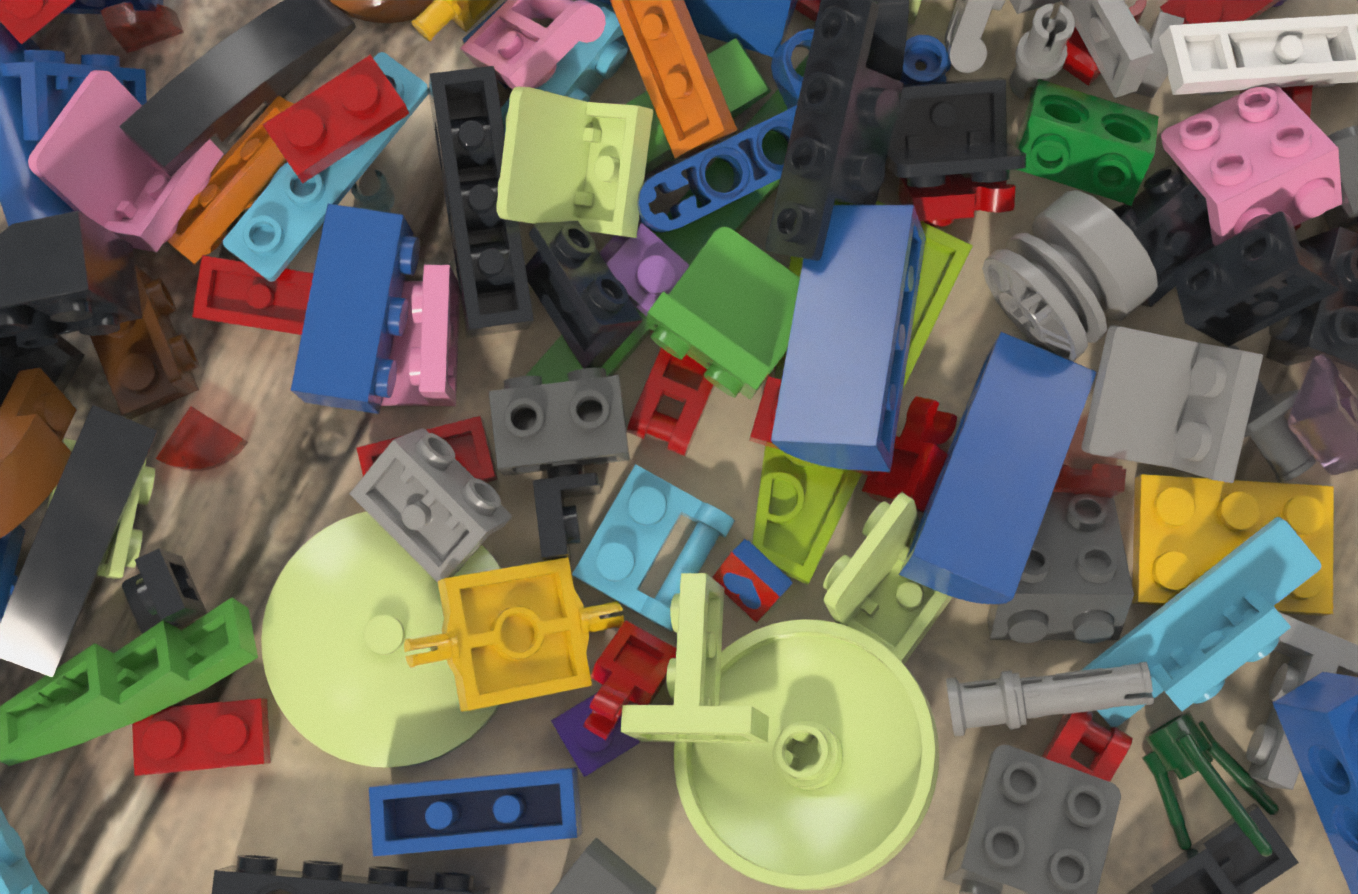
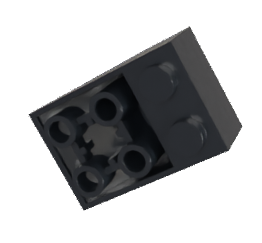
[0,211,142,348]

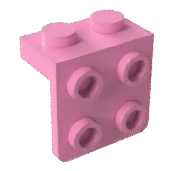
[28,70,223,252]
[1161,86,1342,246]

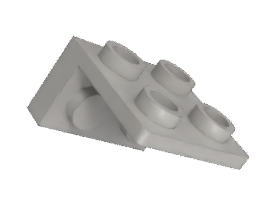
[1082,325,1263,483]

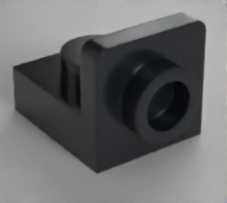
[533,465,601,561]
[122,548,207,634]

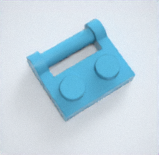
[572,464,735,632]

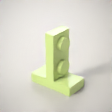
[621,573,769,743]

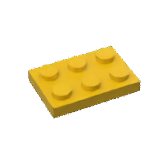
[1132,474,1334,616]

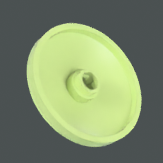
[261,512,502,768]
[674,619,939,891]

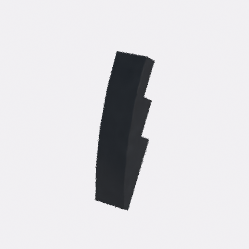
[119,0,356,176]
[0,405,158,677]
[1127,803,1299,894]

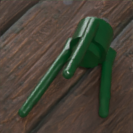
[1142,711,1279,857]

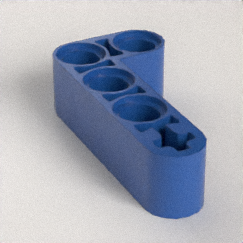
[637,29,814,233]

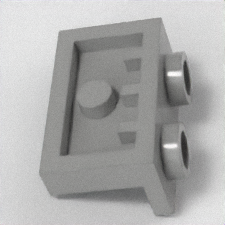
[349,428,512,583]

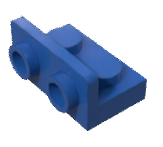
[1,50,147,141]

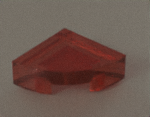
[101,2,184,54]
[155,406,248,471]
[1053,464,1127,498]

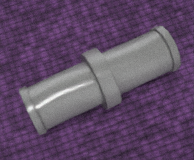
[1009,4,1075,100]

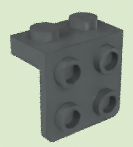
[987,492,1134,644]
[943,745,1121,894]

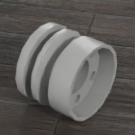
[982,190,1158,362]

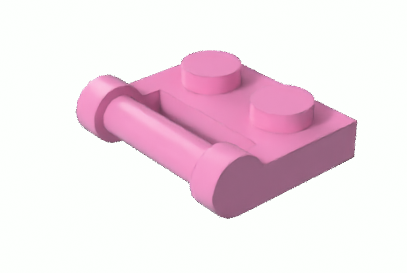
[460,0,606,89]

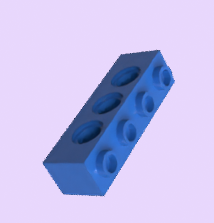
[1273,672,1358,894]

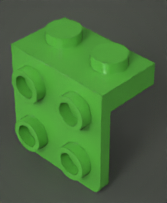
[647,227,800,400]

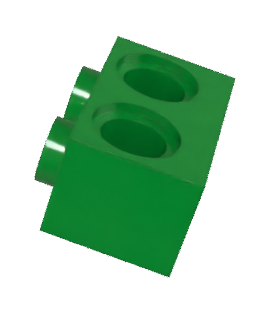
[1015,79,1159,206]

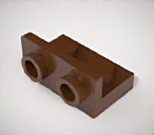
[90,265,199,420]

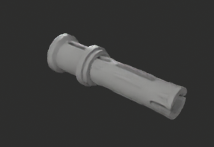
[946,662,1154,737]

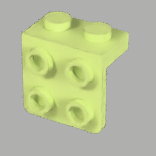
[496,86,653,238]
[823,492,953,664]

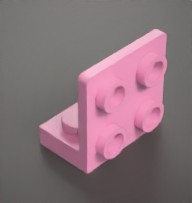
[381,265,460,406]

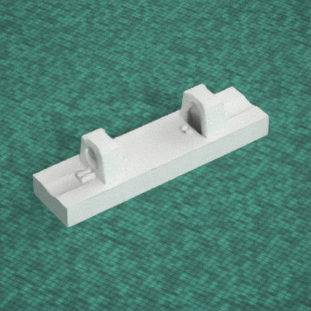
[1159,14,1358,96]

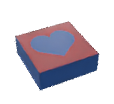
[712,539,793,623]

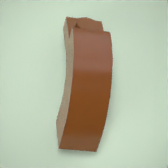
[0,368,77,539]

